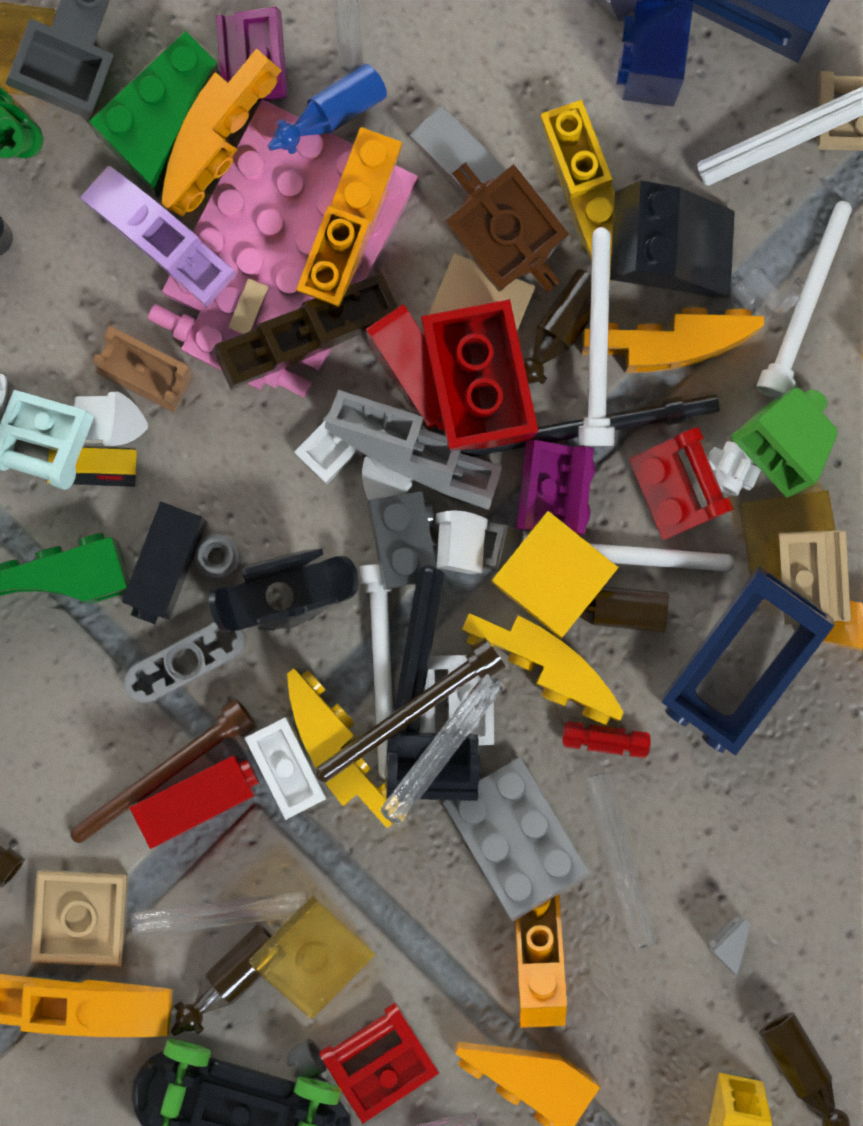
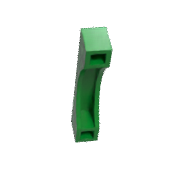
[0,533,130,604]

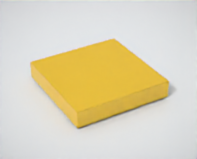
[491,511,619,639]

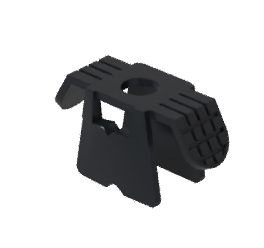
[209,548,359,633]

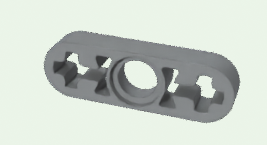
[124,622,246,703]

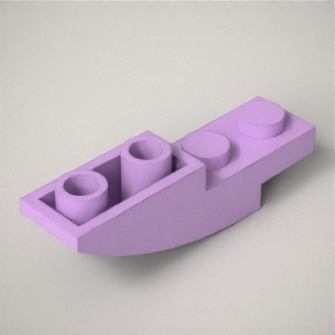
[80,166,237,307]

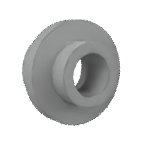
[194,534,240,579]

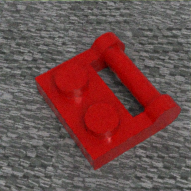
[629,427,734,540]
[319,1002,439,1124]

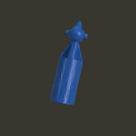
[267,64,387,154]

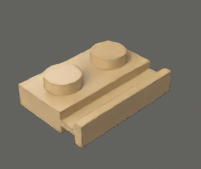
[779,529,851,625]

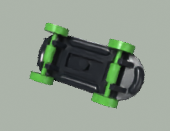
[132,1039,352,1126]

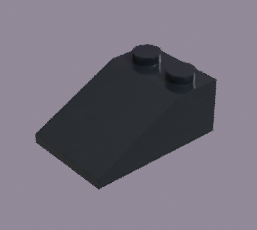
[610,180,735,299]

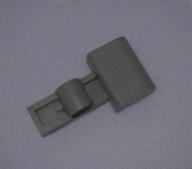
[5,0,114,119]

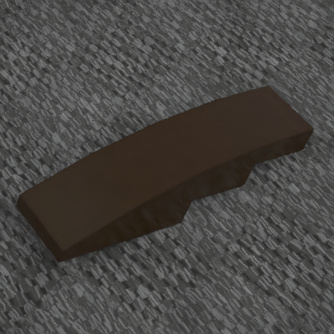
[212,273,398,390]

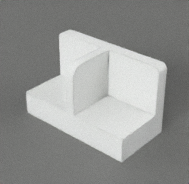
[245,717,329,820]

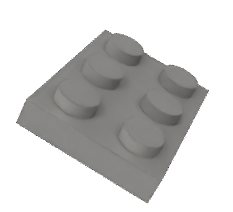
[443,757,590,922]

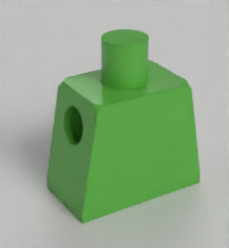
[730,387,838,498]

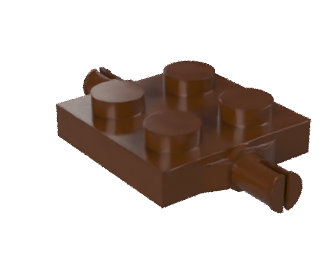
[443,162,569,294]

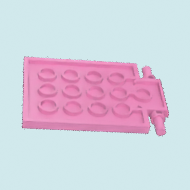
[148,99,419,398]

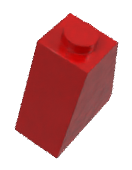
[366,304,444,432]
[129,755,260,849]

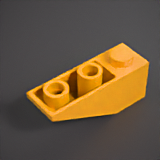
[515,894,567,1028]
[455,1042,601,1126]

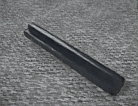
[394,565,445,733]

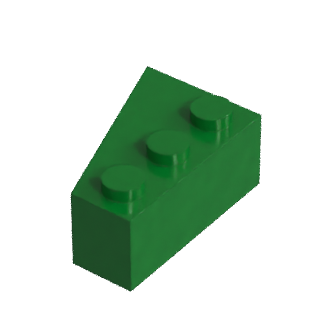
[89,31,220,198]

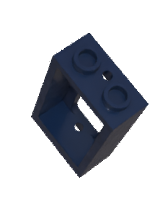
[671,0,830,63]
[662,566,834,756]

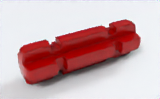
[562,721,651,759]

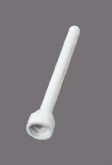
[756,201,852,399]
[578,227,615,446]
[521,530,734,571]
[359,565,393,779]

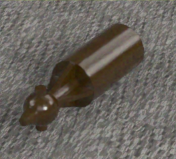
[523,269,610,385]
[579,586,669,633]
[170,923,286,1036]
[759,1012,850,1126]

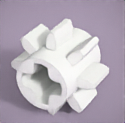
[708,441,761,496]

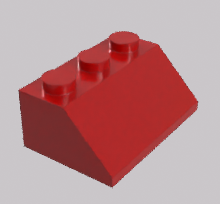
[421,299,539,450]

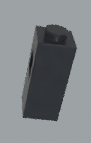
[122,501,207,624]

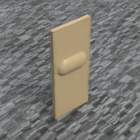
[228,278,269,334]

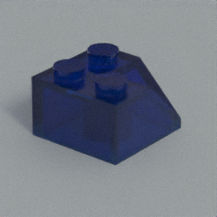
[616,0,694,107]

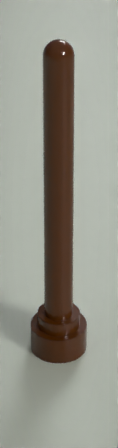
[70,698,257,843]

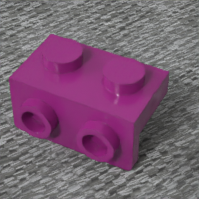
[516,440,595,536]

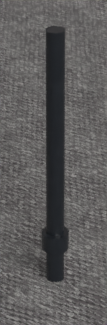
[460,394,720,457]

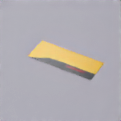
[47,448,137,487]

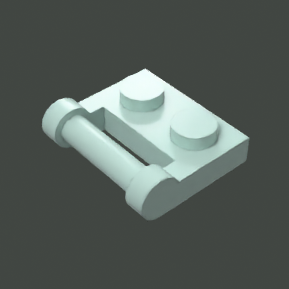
[0,390,95,490]

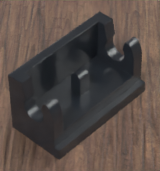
[384,732,480,801]

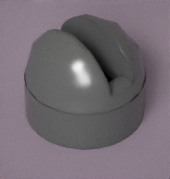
[287,1038,326,1078]

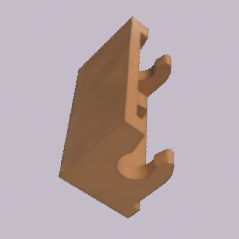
[93,325,194,413]

